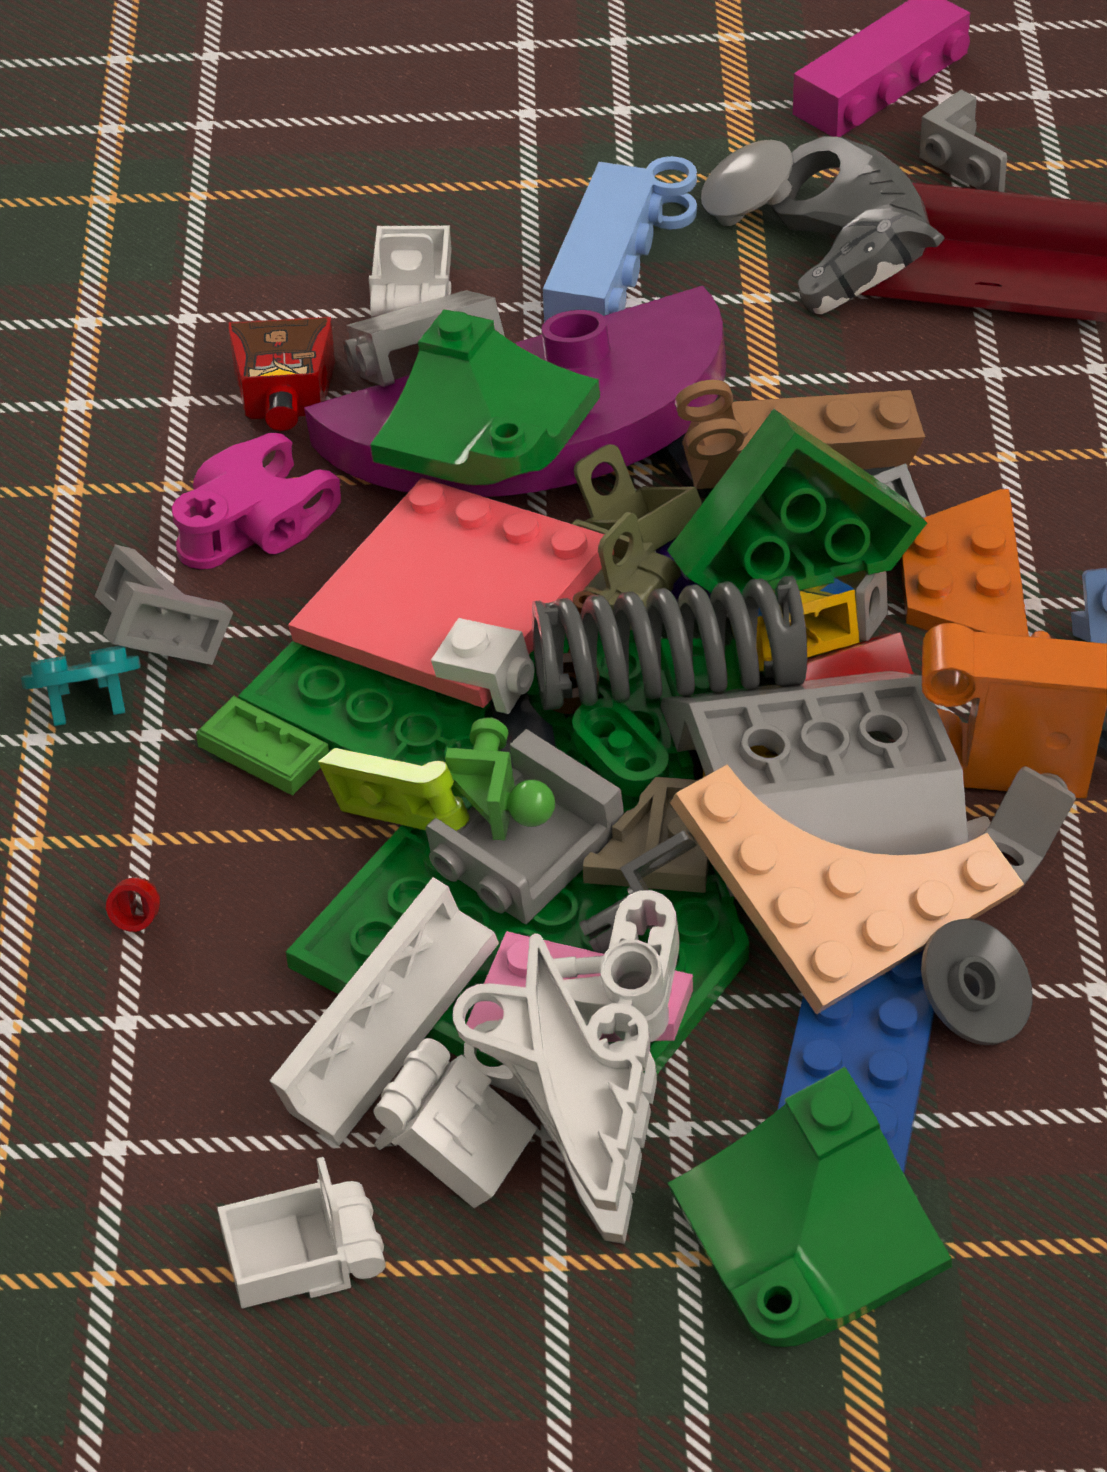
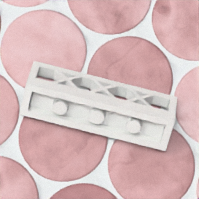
[270,877,499,1146]

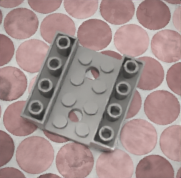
[660,671,968,897]

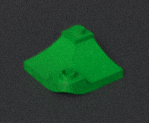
[370,309,600,485]
[668,1067,952,1347]

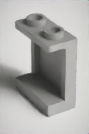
[343,290,505,387]
[426,729,624,925]

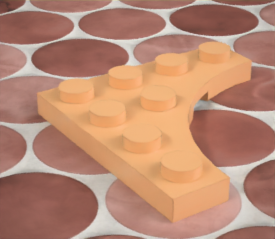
[670,764,1024,1015]

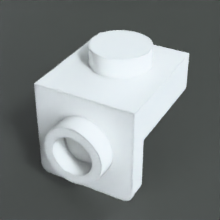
[431,618,534,714]

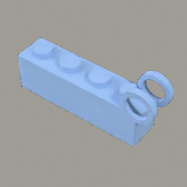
[543,157,697,322]

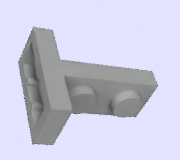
[95,545,233,665]

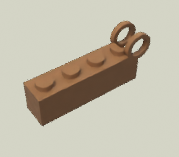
[675,380,925,489]

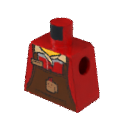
[229,317,335,431]

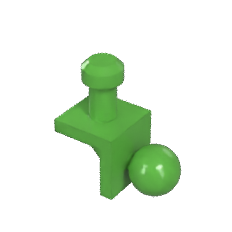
[445,717,555,841]

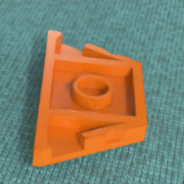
[900,489,1029,636]

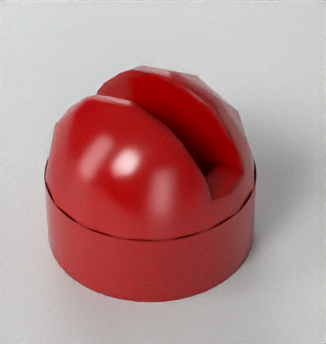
[106,877,160,932]

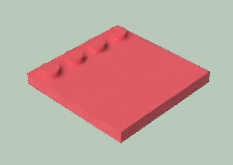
[288,478,615,708]

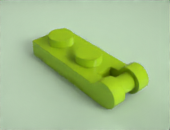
[318,748,470,831]

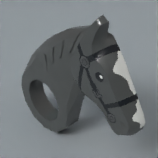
[770,136,945,314]

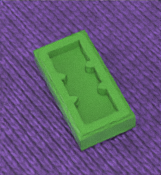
[196,696,329,796]

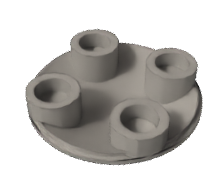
[701,140,793,226]

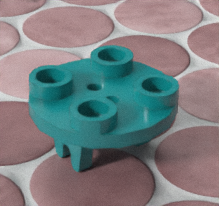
[21,646,141,726]

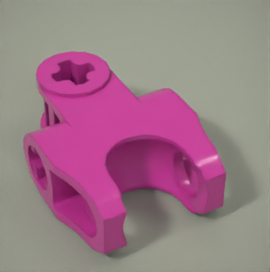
[172,433,341,569]

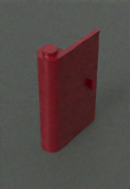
[859,182,1107,322]

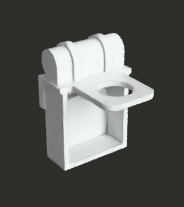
[369,226,451,318]
[374,1038,538,1208]
[217,1157,386,1308]

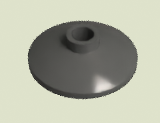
[921,919,1033,1045]

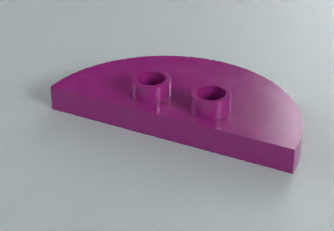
[304,286,726,497]

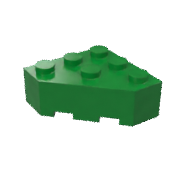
[667,409,927,594]

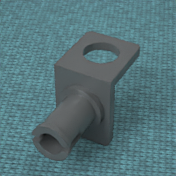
[579,830,697,954]

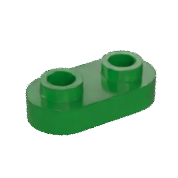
[572,699,669,797]

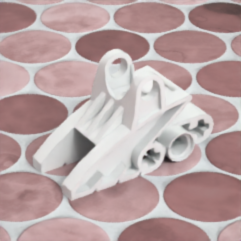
[453,890,679,1244]

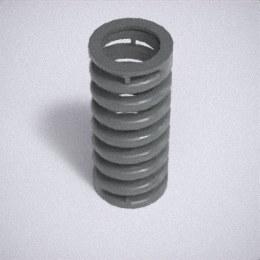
[532,576,807,710]

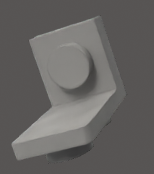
[919,90,1007,192]

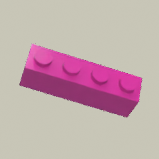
[793,0,970,137]

